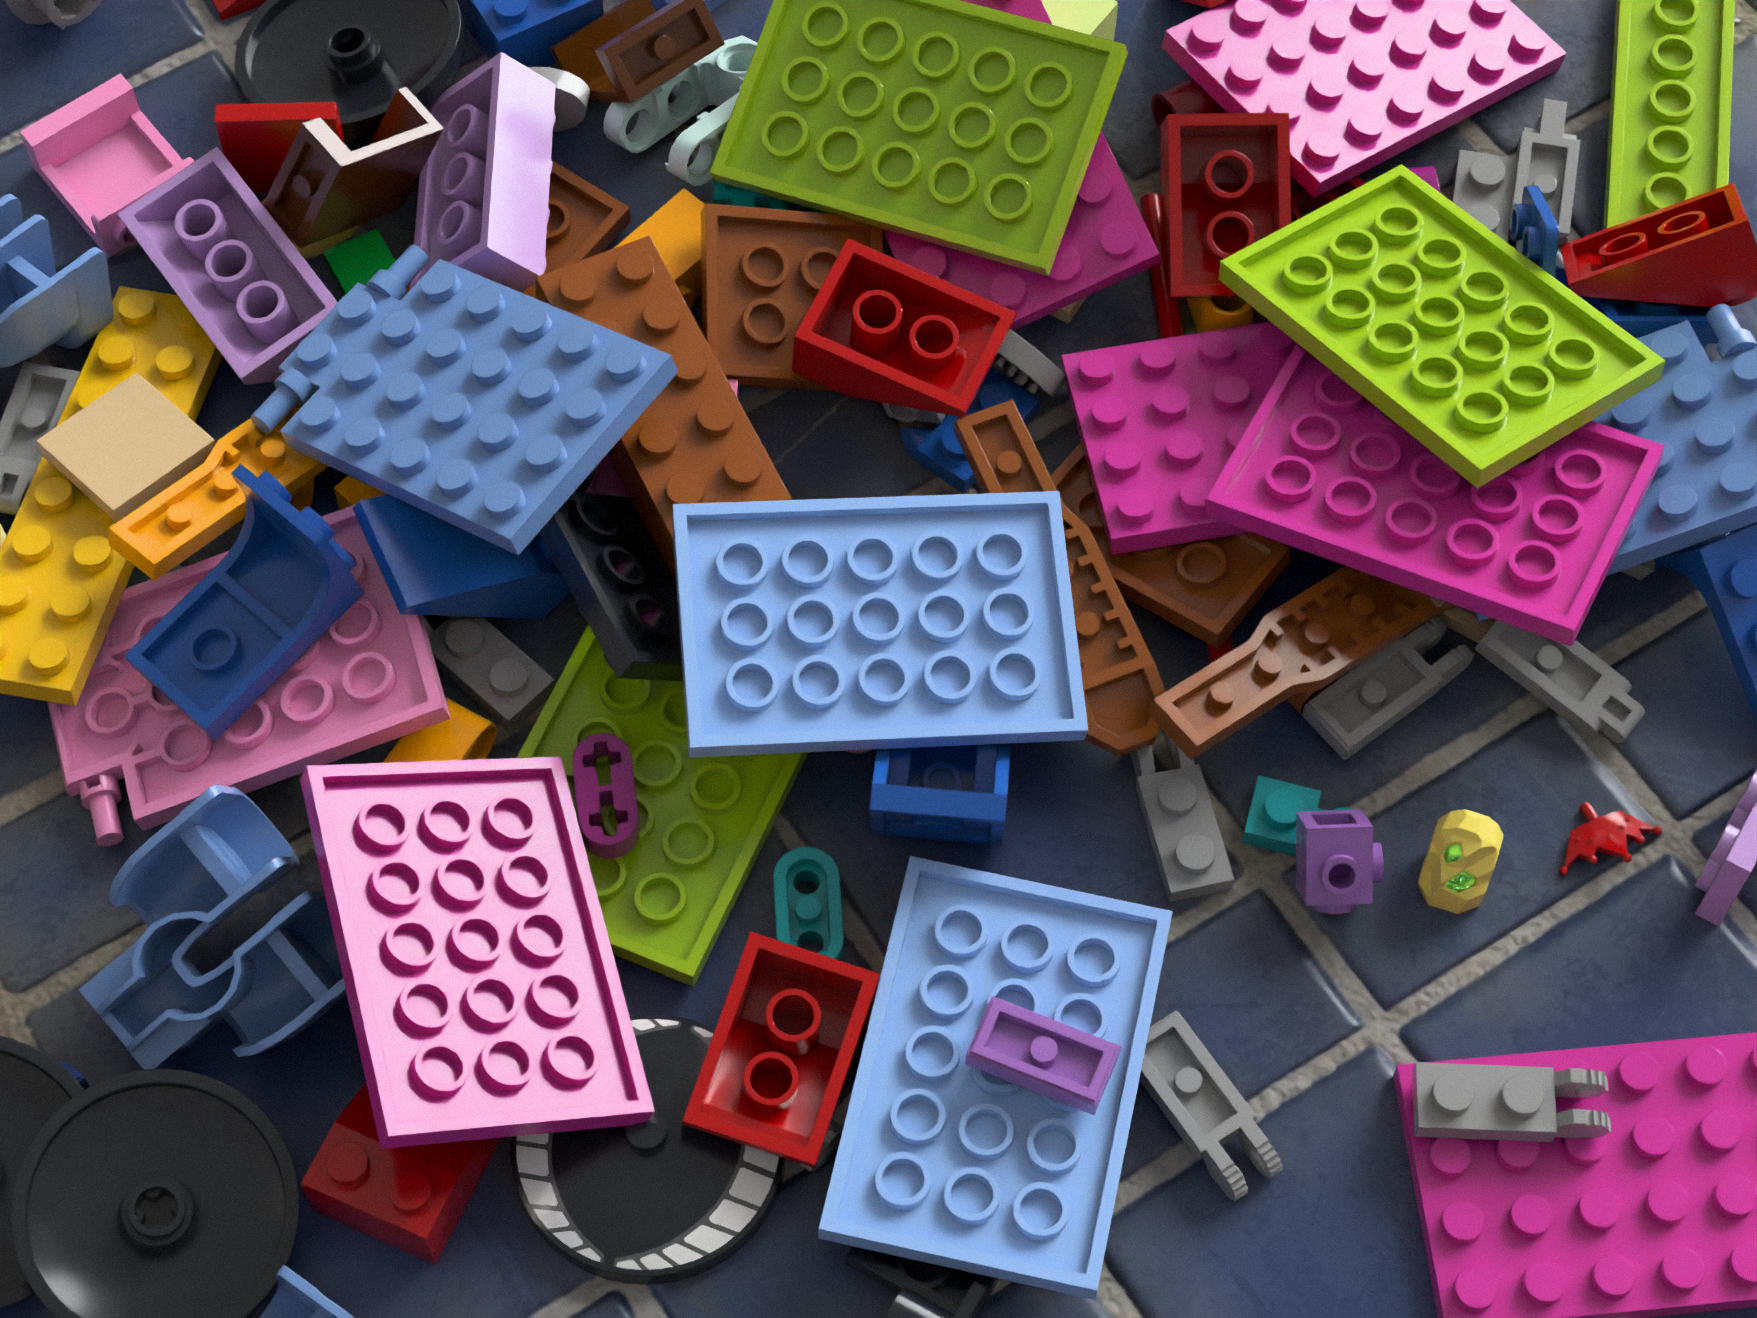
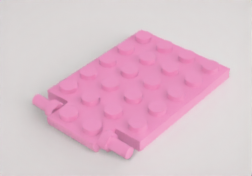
[47,494,451,846]

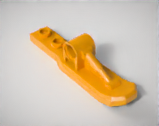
[108,406,329,581]

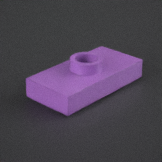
[965,996,1121,1116]

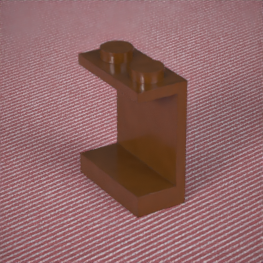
[549,0,725,103]
[263,87,444,248]

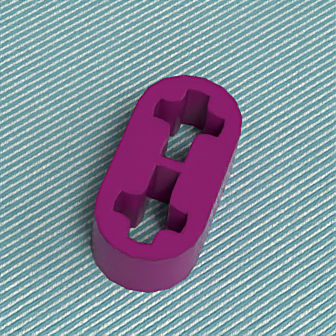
[572,733,640,859]

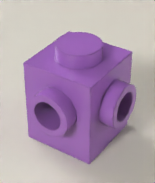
[1296,810,1384,914]

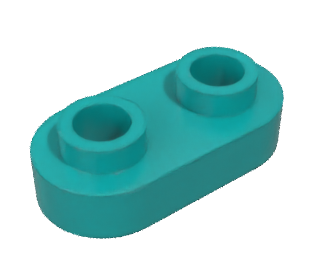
[773,847,844,961]

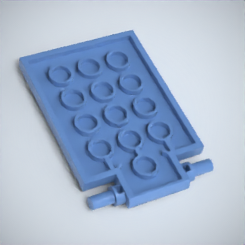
[250,244,678,556]
[1474,304,1757,622]

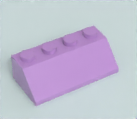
[410,52,556,292]
[118,147,338,385]

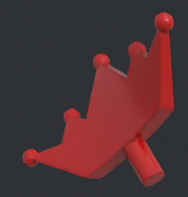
[1559,802,1662,876]

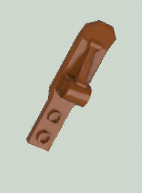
[954,399,1166,757]
[1148,566,1457,760]

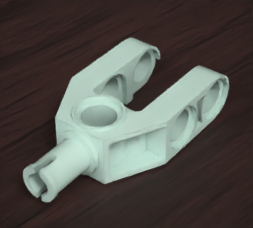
[603,35,757,186]

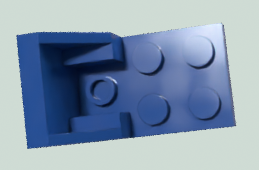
[870,743,1011,846]

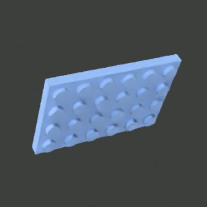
[671,491,1088,758]
[818,856,1173,1300]

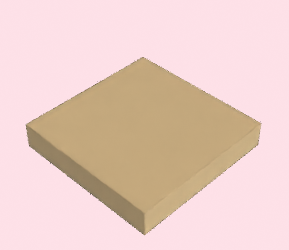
[36,372,216,523]

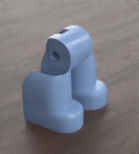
[0,194,114,369]
[78,785,347,1070]

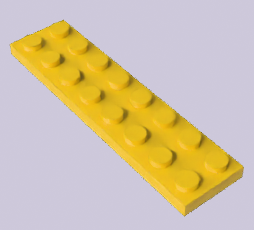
[0,286,223,706]

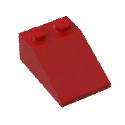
[1160,112,1291,298]
[1560,183,1757,307]
[792,238,1017,417]
[682,931,880,1168]
[301,1082,502,1265]

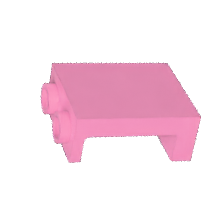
[20,73,195,258]

